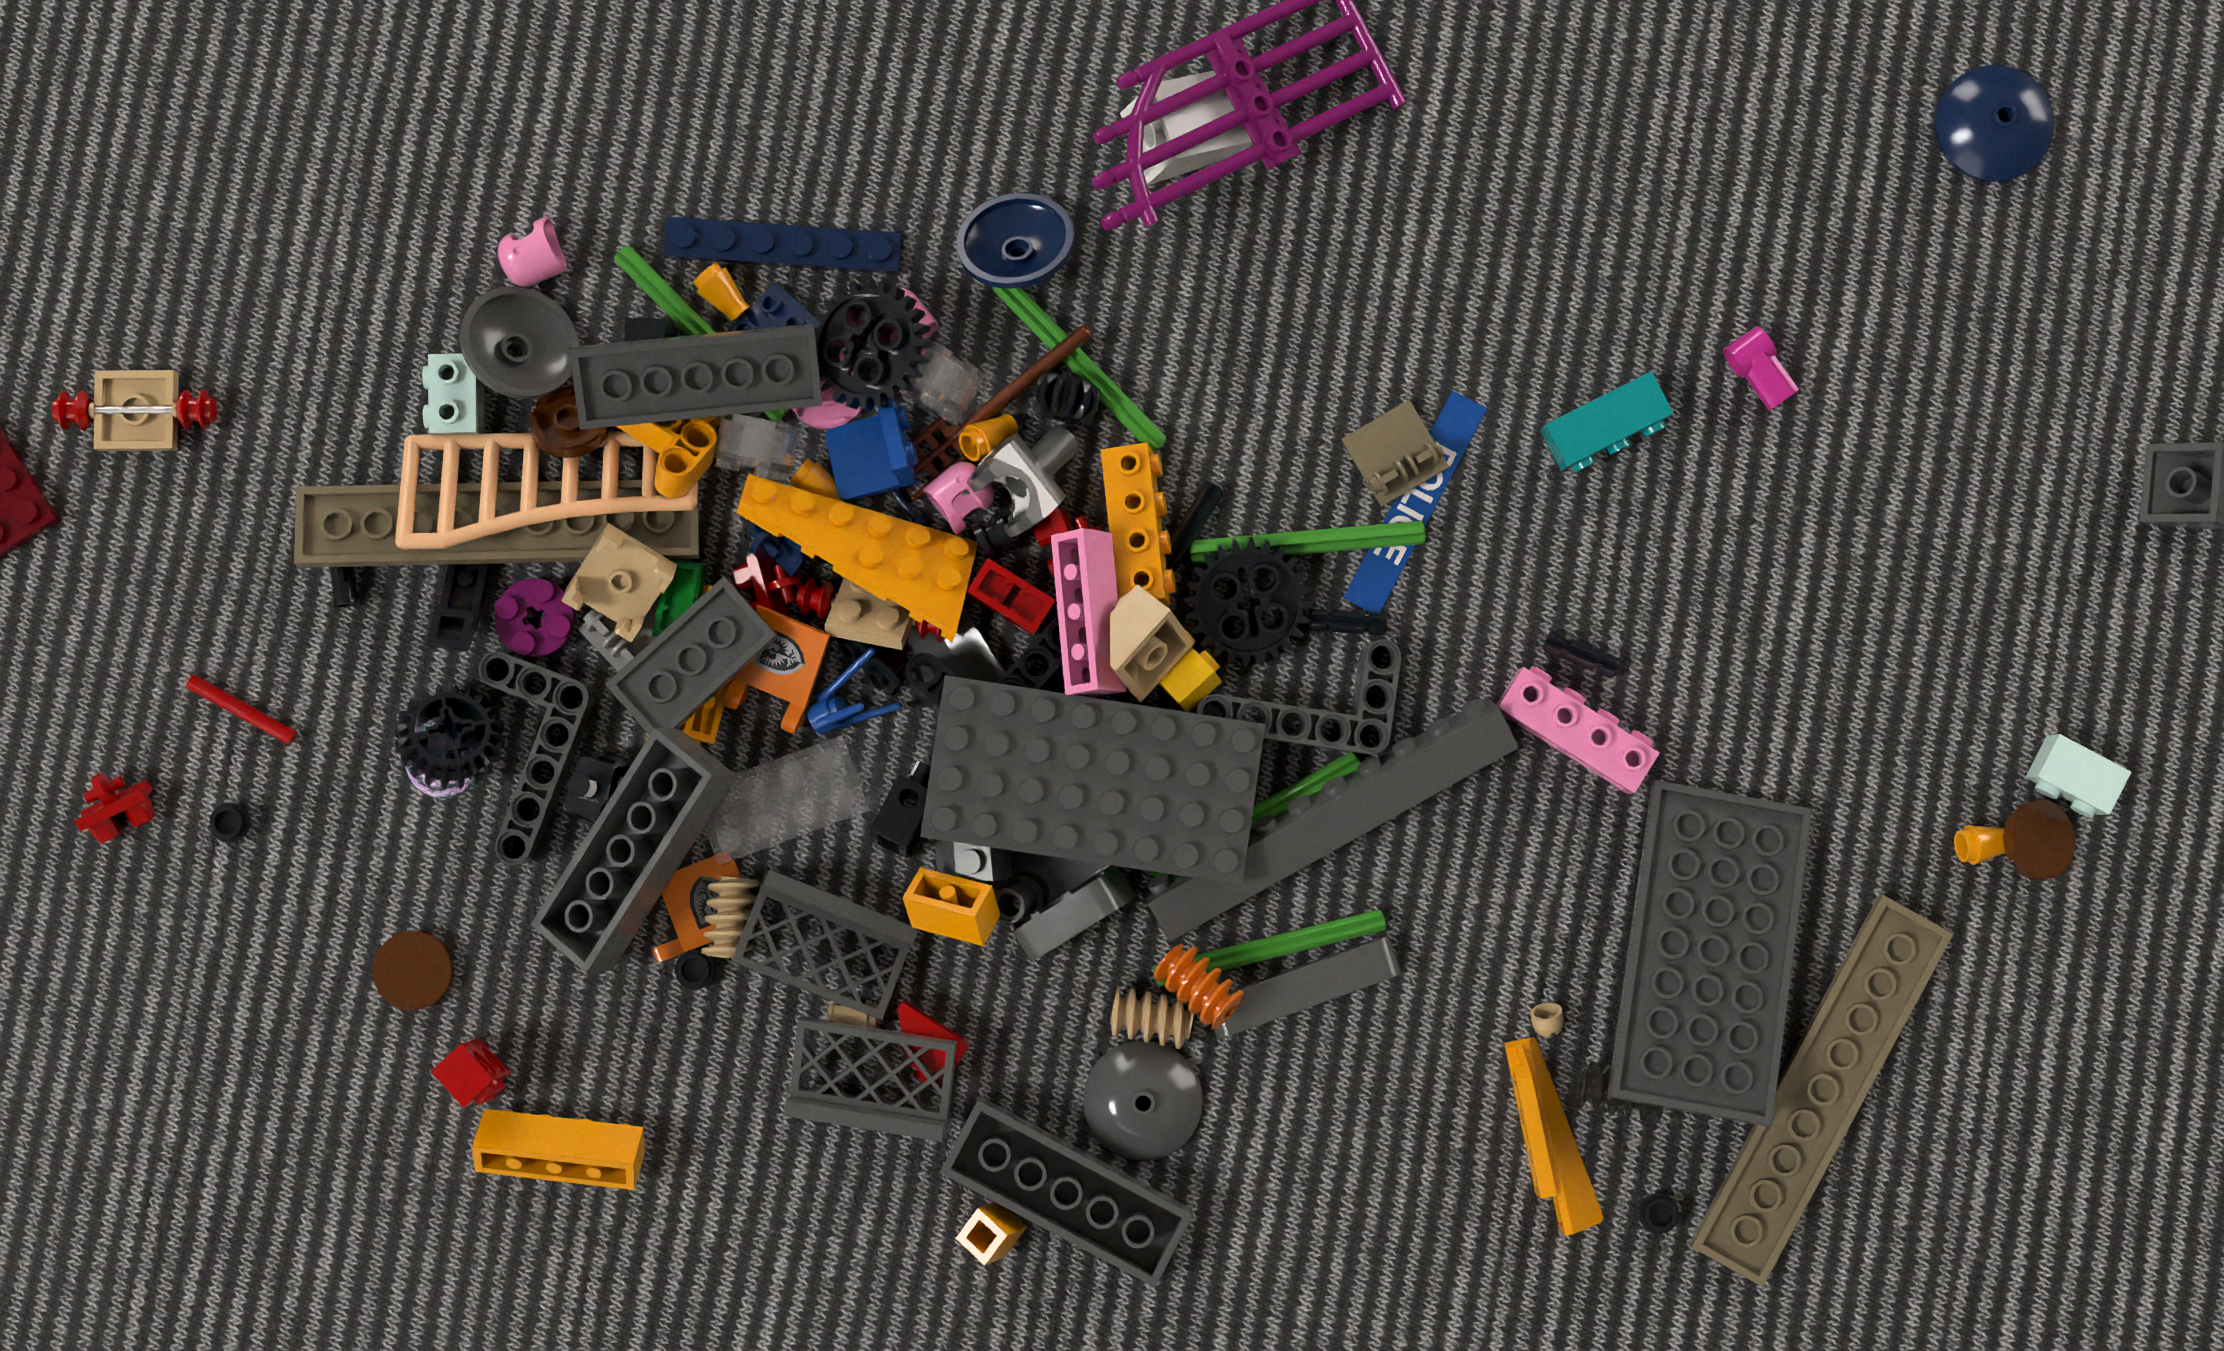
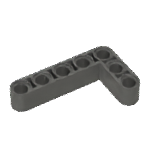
[1192,639,1401,755]
[478,651,596,865]

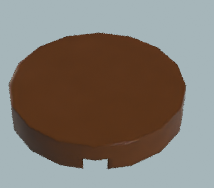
[529,386,609,458]
[2003,799,2075,880]
[373,931,454,1010]

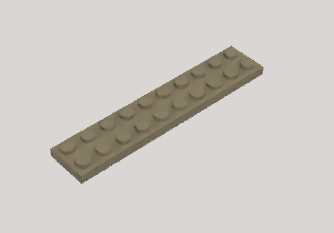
[294,480,700,568]
[1689,895,1953,1287]

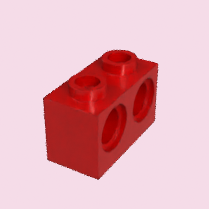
[966,558,1056,638]
[430,1038,511,1108]

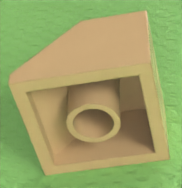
[1110,584,1194,702]

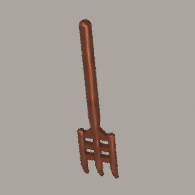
[909,325,1091,501]

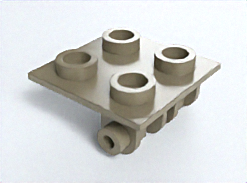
[1341,400,1449,507]

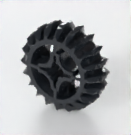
[394,684,505,790]

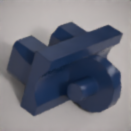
[748,523,816,577]

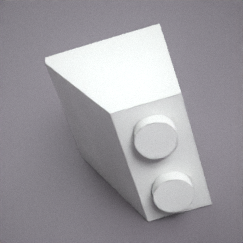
[1120,71,1253,185]

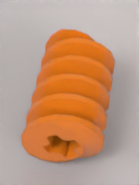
[1154,944,1244,1030]

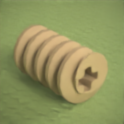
[701,876,760,958]
[1110,985,1194,1049]

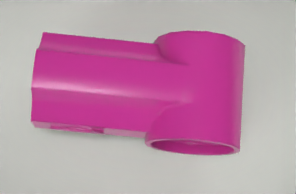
[1723,326,1799,411]

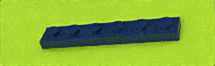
[663,217,902,275]

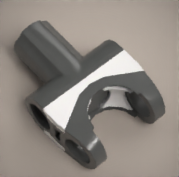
[967,425,1079,538]

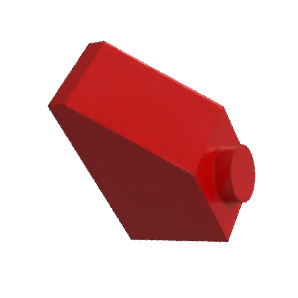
[898,1000,971,1088]

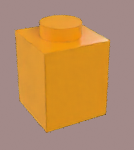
[955,1202,1027,1266]

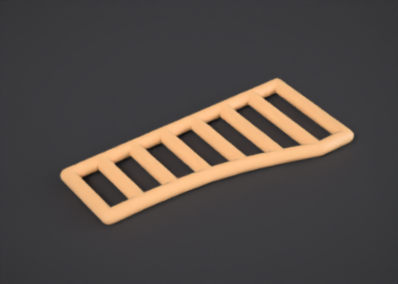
[395,431,698,549]

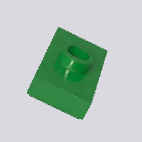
[651,560,708,638]

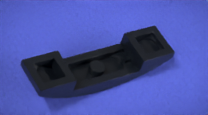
[427,564,492,651]

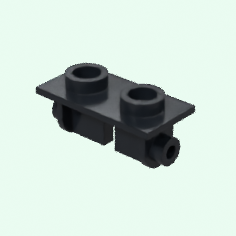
[836,638,913,696]

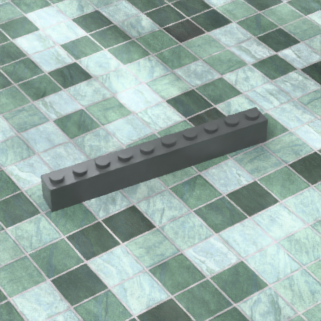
[1140,697,1519,942]

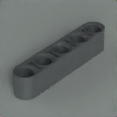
[1212,935,1401,1039]

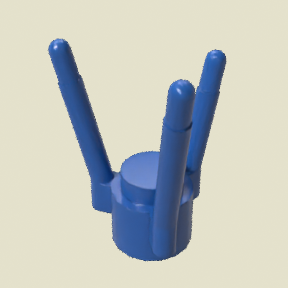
[807,647,902,735]

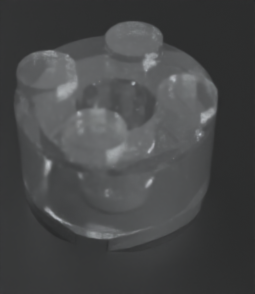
[900,337,985,425]
[713,414,801,480]

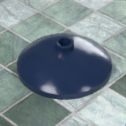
[1935,65,2054,182]
[956,193,1075,289]

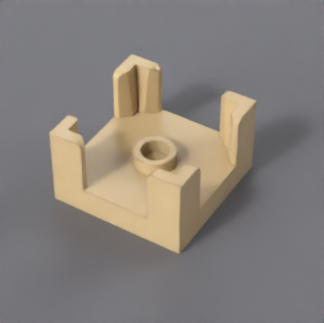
[561,523,677,642]

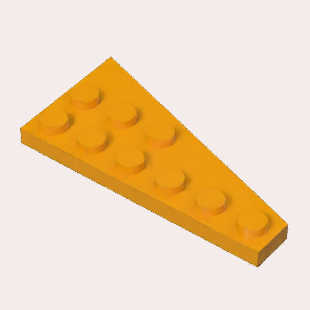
[737,474,978,642]

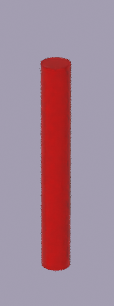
[186,674,298,745]

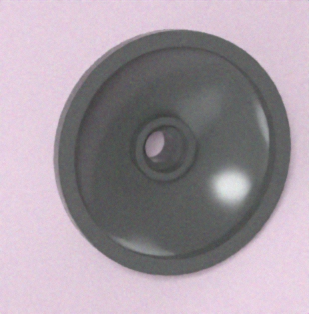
[460,286,579,399]
[1083,1040,1203,1161]

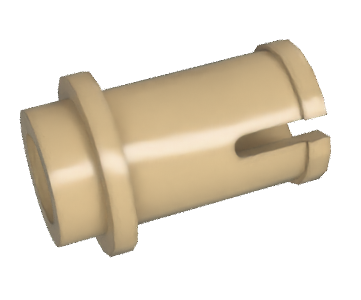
[828,1000,879,1028]

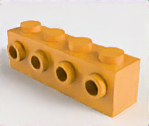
[1100,443,1176,606]
[472,1109,645,1190]

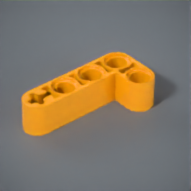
[616,418,717,498]

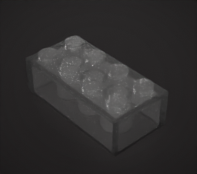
[704,735,874,865]

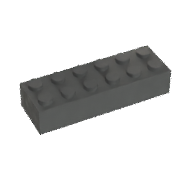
[530,727,737,973]
[940,1096,1193,1287]

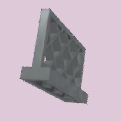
[731,869,919,1020]
[785,1017,958,1142]

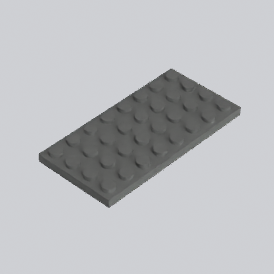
[920,675,1265,884]
[1607,780,1812,1127]

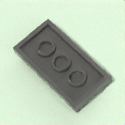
[605,576,779,736]

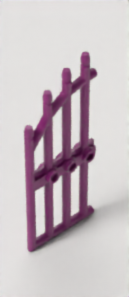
[1092,0,1407,230]

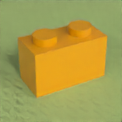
[902,867,1000,946]

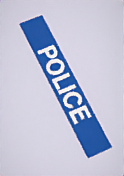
[1343,390,1487,613]

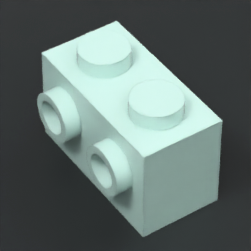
[422,354,485,435]
[2025,734,2131,818]

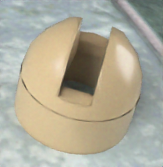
[1530,1003,1564,1038]

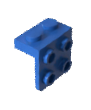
[825,397,918,502]

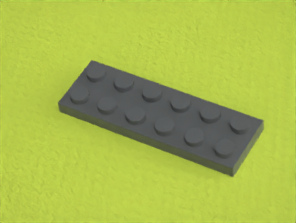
[569,324,822,430]

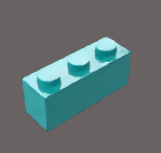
[1540,371,1673,473]

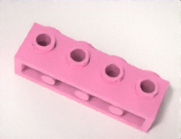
[1051,528,1126,697]
[1496,666,1660,794]

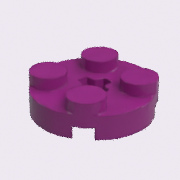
[494,578,576,658]

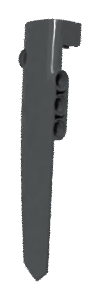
[908,603,1137,962]

